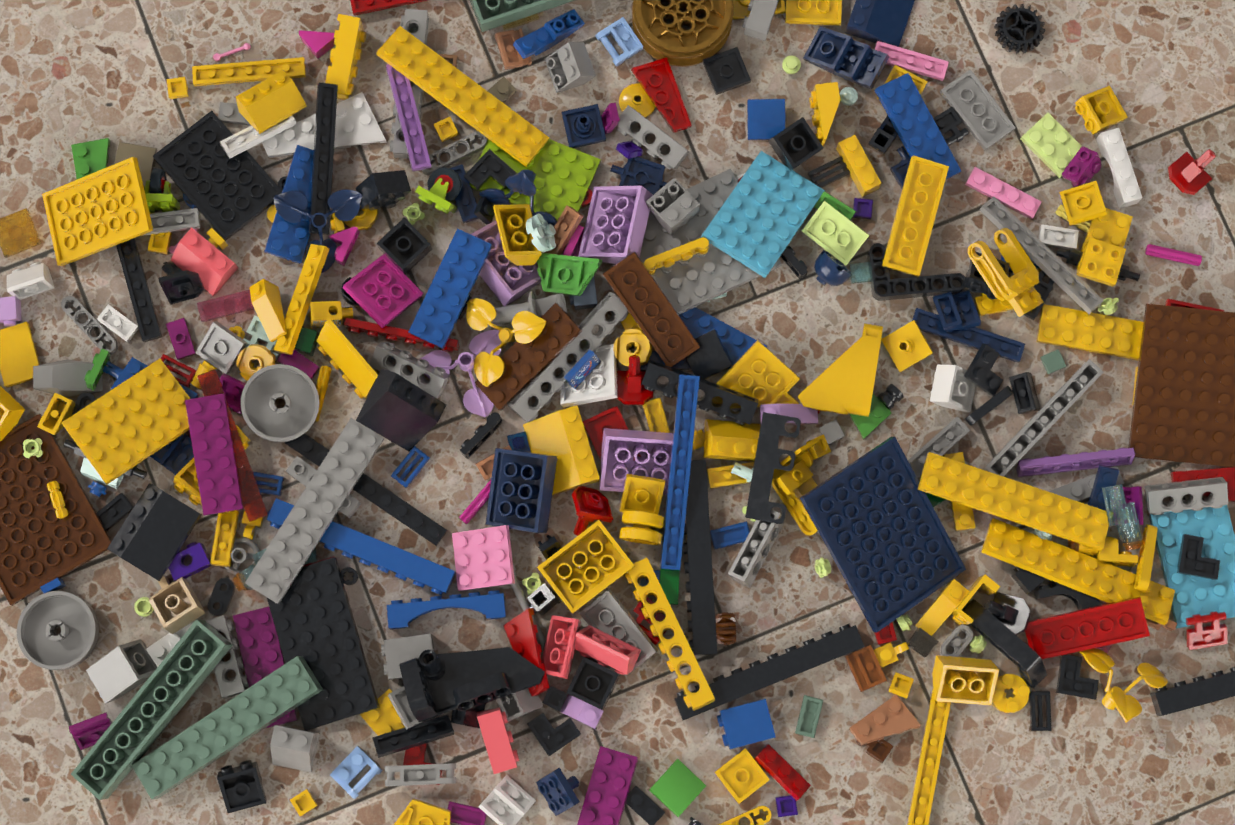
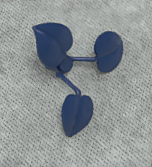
[479,170,557,226]
[274,189,362,273]

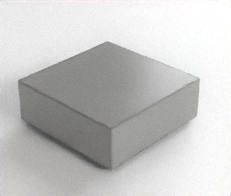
[819,419,845,445]

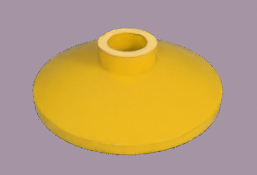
[619,83,655,118]

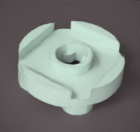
[526,213,556,252]

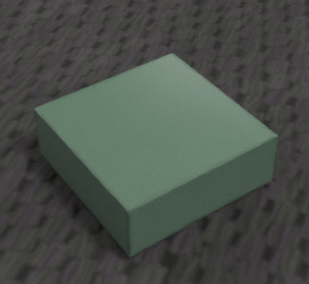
[1040,349,1066,375]

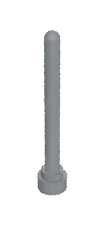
[511,564,546,651]

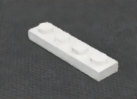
[220,116,297,158]

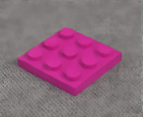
[343,254,424,328]

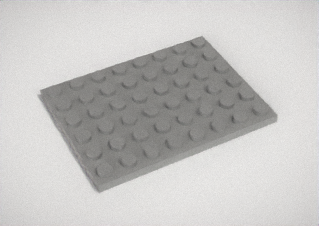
[610,169,782,315]

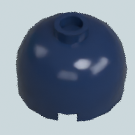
[814,250,852,286]

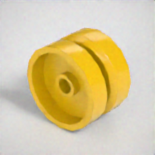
[619,511,665,545]

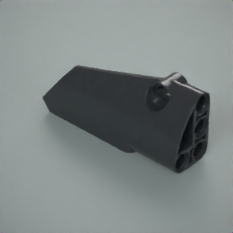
[399,647,545,722]

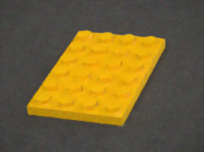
[42,157,153,266]
[61,358,191,485]

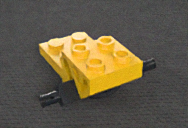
[1056,208,1140,287]

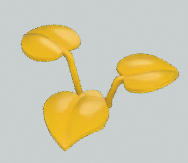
[466,298,547,387]
[1079,648,1168,723]

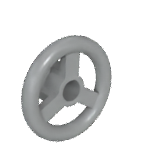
[224,537,260,576]

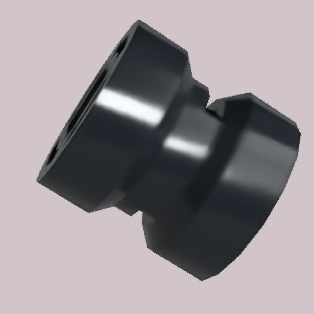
[877,384,904,410]

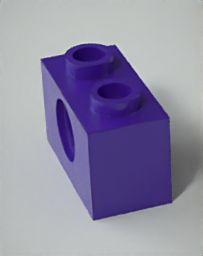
[168,542,212,581]

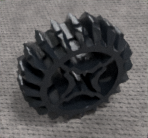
[994,4,1045,54]

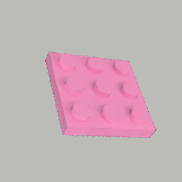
[452,525,515,591]

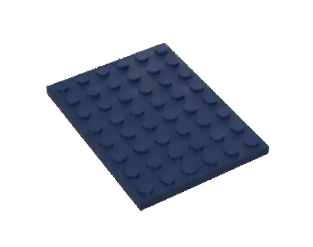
[800,437,966,633]

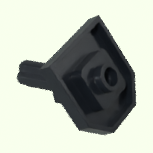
[158,262,204,305]
[984,592,1031,635]

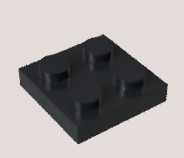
[703,47,751,95]

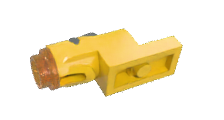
[1068,536,1138,567]

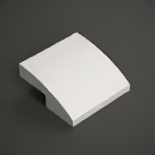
[479,775,536,825]

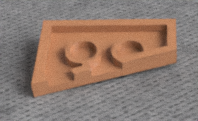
[849,695,921,745]

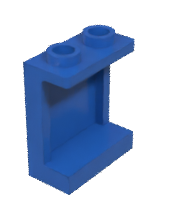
[717,699,776,749]

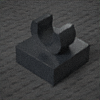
[538,535,562,560]

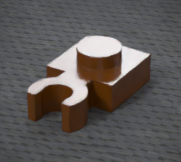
[856,739,894,764]

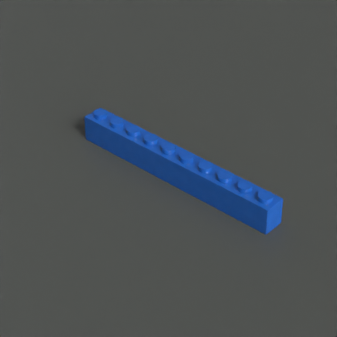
[267,498,456,595]

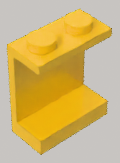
[951,574,1000,625]

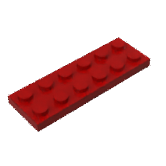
[1025,597,1150,659]

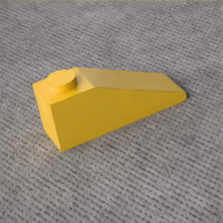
[249,278,287,342]
[914,579,969,638]

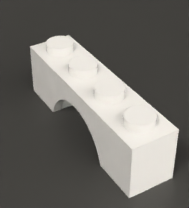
[1096,128,1142,209]

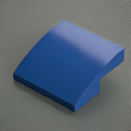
[747,99,785,140]

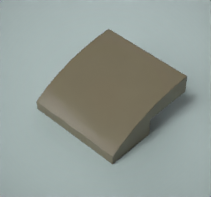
[114,142,157,186]

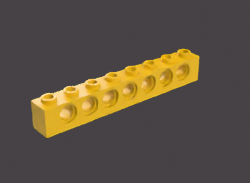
[624,557,715,711]

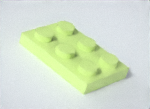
[1020,113,1082,179]
[802,201,870,265]

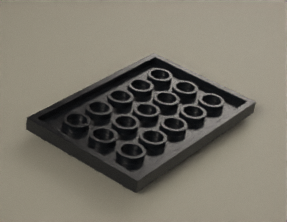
[153,111,282,241]

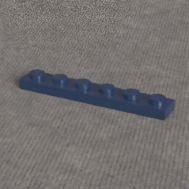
[912,308,1025,363]

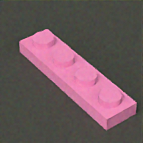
[874,41,949,81]
[965,167,1042,219]

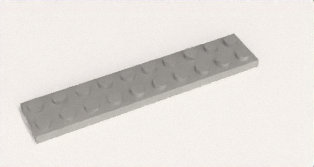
[245,418,384,604]

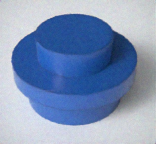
[88,481,107,497]

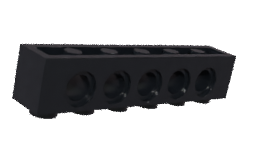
[642,359,758,425]

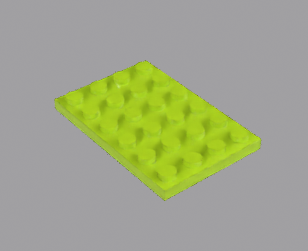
[469,139,601,221]

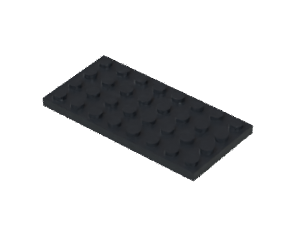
[267,557,380,731]

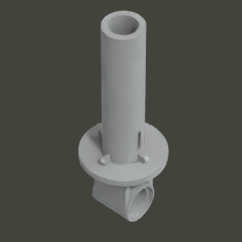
[470,291,567,330]

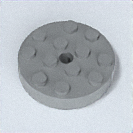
[241,364,319,442]
[17,591,99,670]

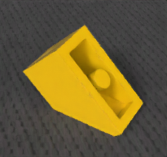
[37,393,76,435]

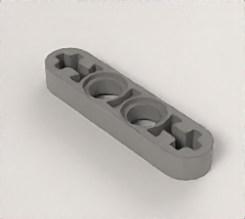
[421,131,487,175]
[61,296,118,355]

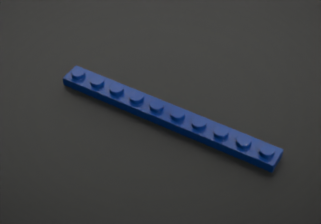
[660,374,700,570]

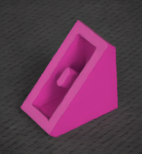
[299,30,335,59]

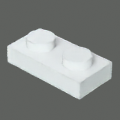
[1038,224,1079,250]
[97,304,139,342]

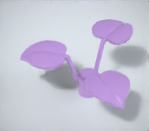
[421,330,501,417]

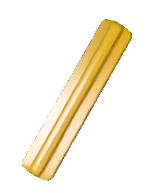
[315,366,331,422]

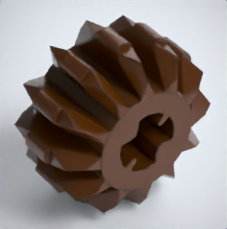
[715,612,736,645]

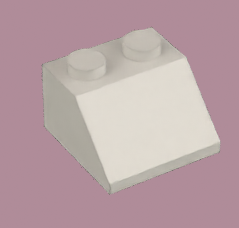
[7,262,55,300]
[930,364,976,412]

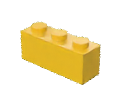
[836,135,882,197]

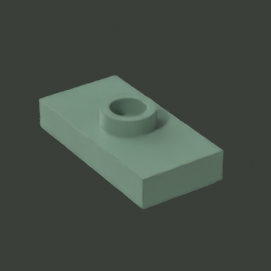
[795,695,823,738]

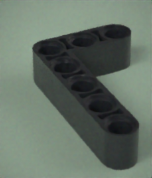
[867,243,966,301]
[962,599,1047,689]

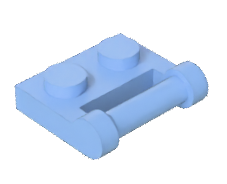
[595,17,644,66]
[330,746,383,799]

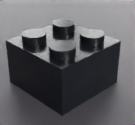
[768,117,824,171]
[355,170,411,210]
[377,217,432,275]
[566,657,621,710]

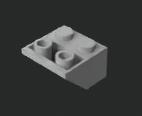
[545,42,596,93]
[646,178,700,236]
[496,688,543,722]

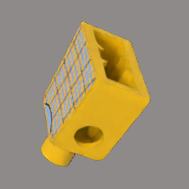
[309,301,353,329]

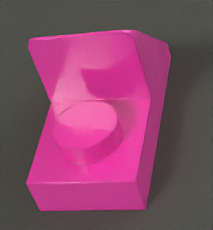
[329,226,360,266]

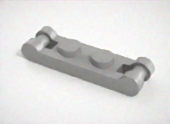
[385,763,456,786]

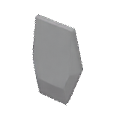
[33,360,103,398]

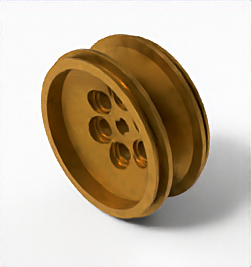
[632,0,734,67]

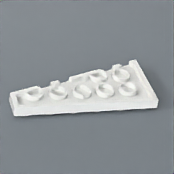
[262,92,387,158]

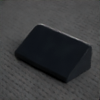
[1009,372,1040,414]

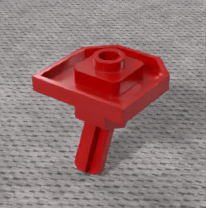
[1168,149,1216,195]
[617,355,653,405]
[572,486,613,536]

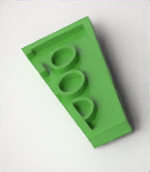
[71,138,110,179]
[834,361,891,440]

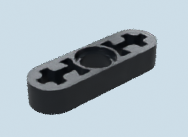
[965,386,1014,426]

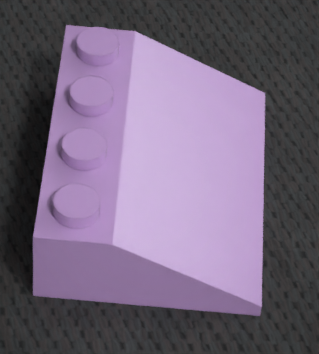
[578,186,653,264]
[471,220,541,306]
[599,428,673,495]

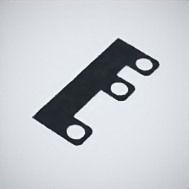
[745,412,801,524]

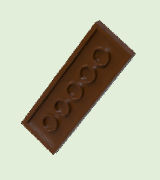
[603,252,700,367]
[475,303,582,411]

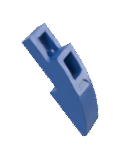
[513,9,585,59]

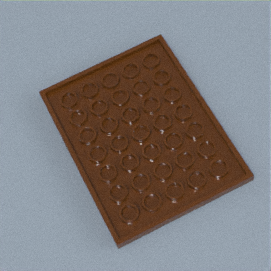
[1128,304,1235,467]
[0,413,112,606]

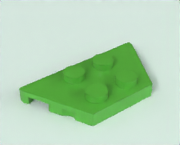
[537,253,602,296]

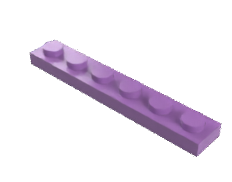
[386,64,431,172]
[1016,448,1135,477]

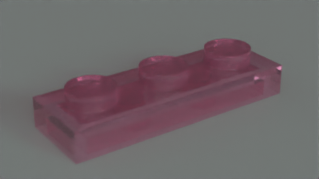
[197,289,254,322]

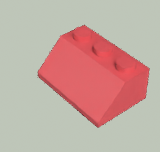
[170,227,238,297]
[541,615,582,679]
[575,625,641,675]
[477,707,520,774]

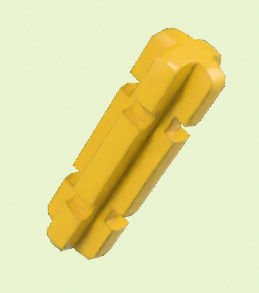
[47,481,68,519]

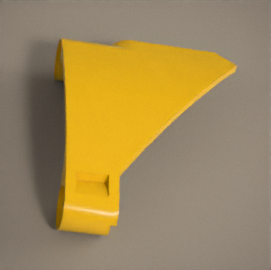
[798,323,883,417]

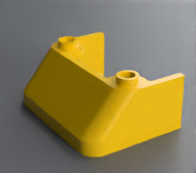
[772,438,820,536]

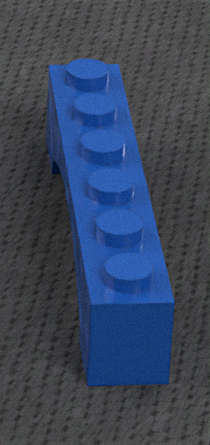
[387,590,507,629]

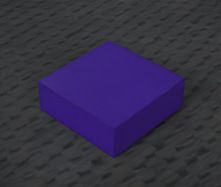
[616,141,643,159]
[852,198,873,219]
[775,795,798,817]

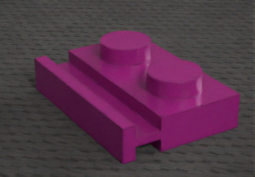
[69,712,113,750]

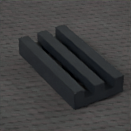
[808,156,850,188]
[1029,691,1052,731]

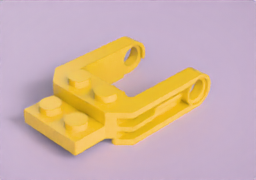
[968,228,1044,317]

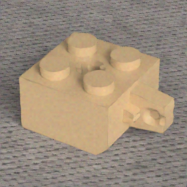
[149,575,205,635]

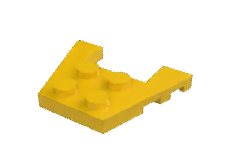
[394,798,451,825]

